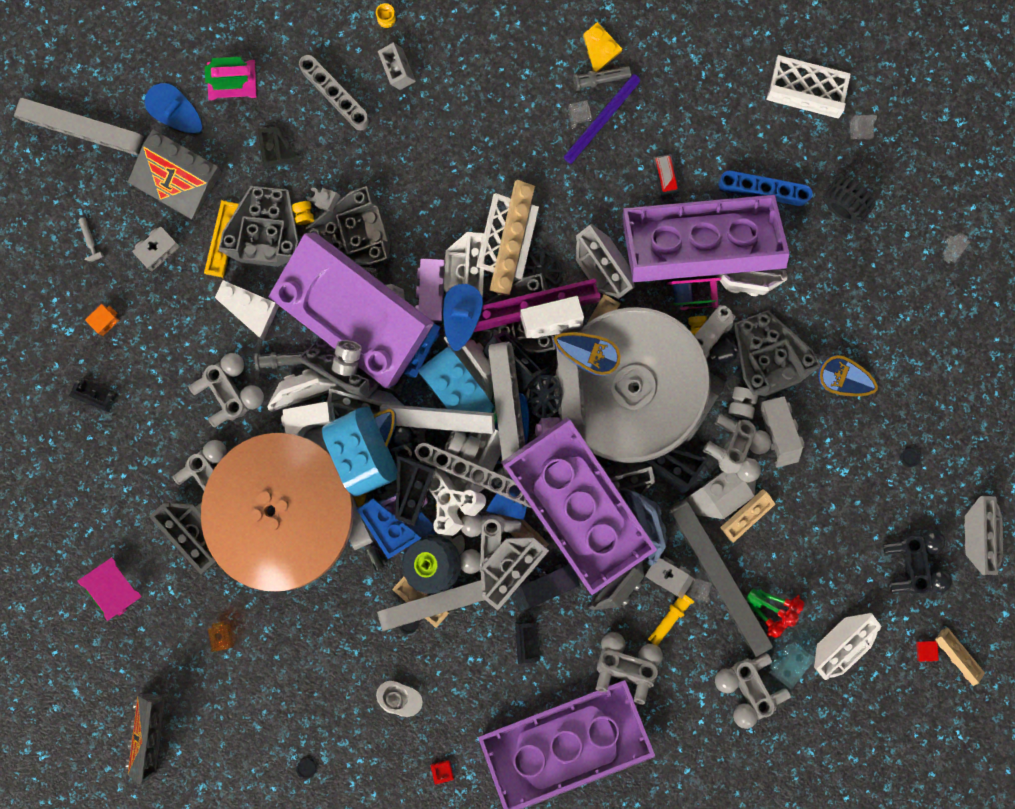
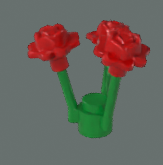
[746,589,804,638]

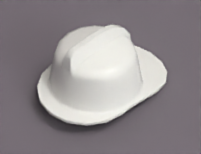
[376,681,423,717]

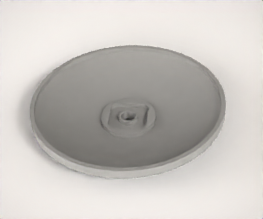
[554,307,710,463]

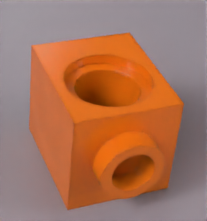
[85,304,120,336]

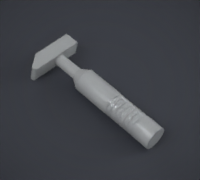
[78,218,104,262]

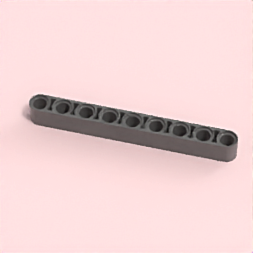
[668,498,773,657]

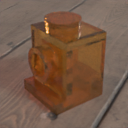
[208,621,234,652]

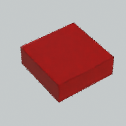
[916,641,939,662]
[430,760,454,785]

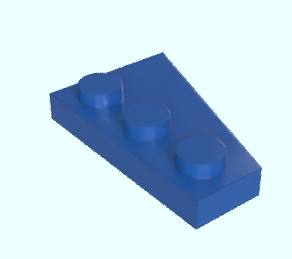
[403,324,440,378]
[486,478,527,520]
[357,498,421,559]

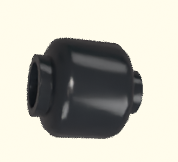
[709,336,739,364]

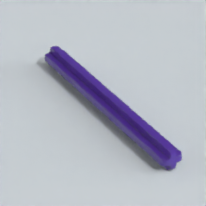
[564,74,640,164]

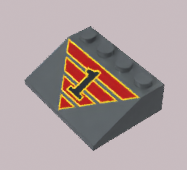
[128,129,222,220]
[126,693,165,784]

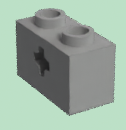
[378,42,416,90]
[132,227,180,272]
[645,556,694,599]

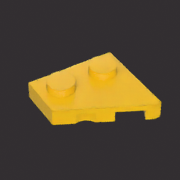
[583,22,622,73]

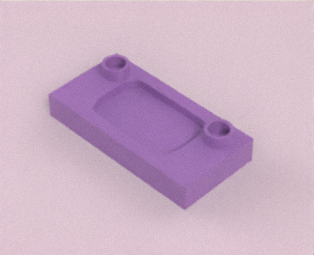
[623,195,789,282]
[268,232,434,388]
[501,417,657,595]
[478,680,655,809]

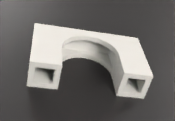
[281,402,335,437]

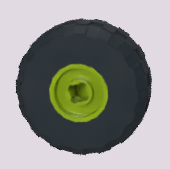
[402,535,461,594]

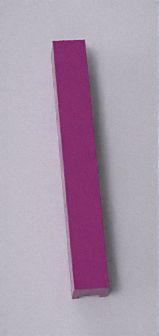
[473,279,600,333]

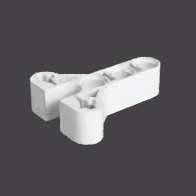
[420,461,486,536]

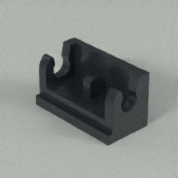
[69,378,117,412]
[515,622,539,664]

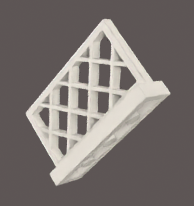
[767,55,850,118]
[476,193,539,281]

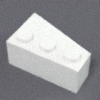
[215,281,279,341]
[520,296,584,338]

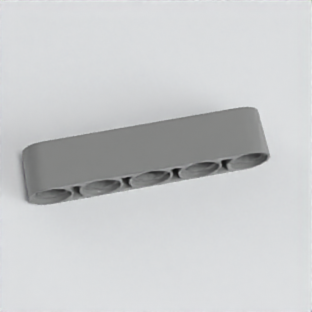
[299,55,369,130]
[556,332,586,426]

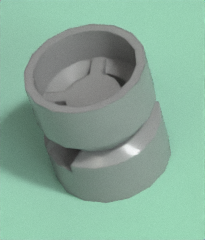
[332,340,362,376]
[728,387,758,419]
[445,431,480,462]

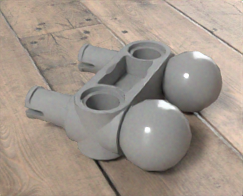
[694,305,736,359]
[188,353,264,427]
[703,413,772,482]
[172,440,227,512]
[460,513,521,574]
[596,632,663,704]
[715,653,791,729]

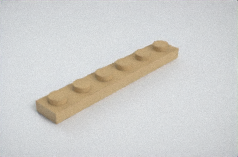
[490,180,535,296]

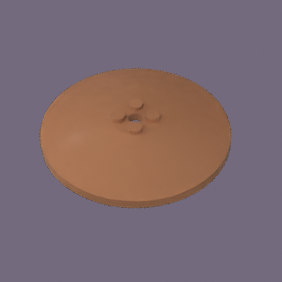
[201,433,354,591]

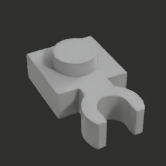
[307,188,340,212]

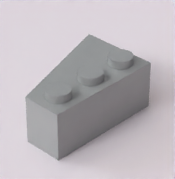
[761,396,804,468]

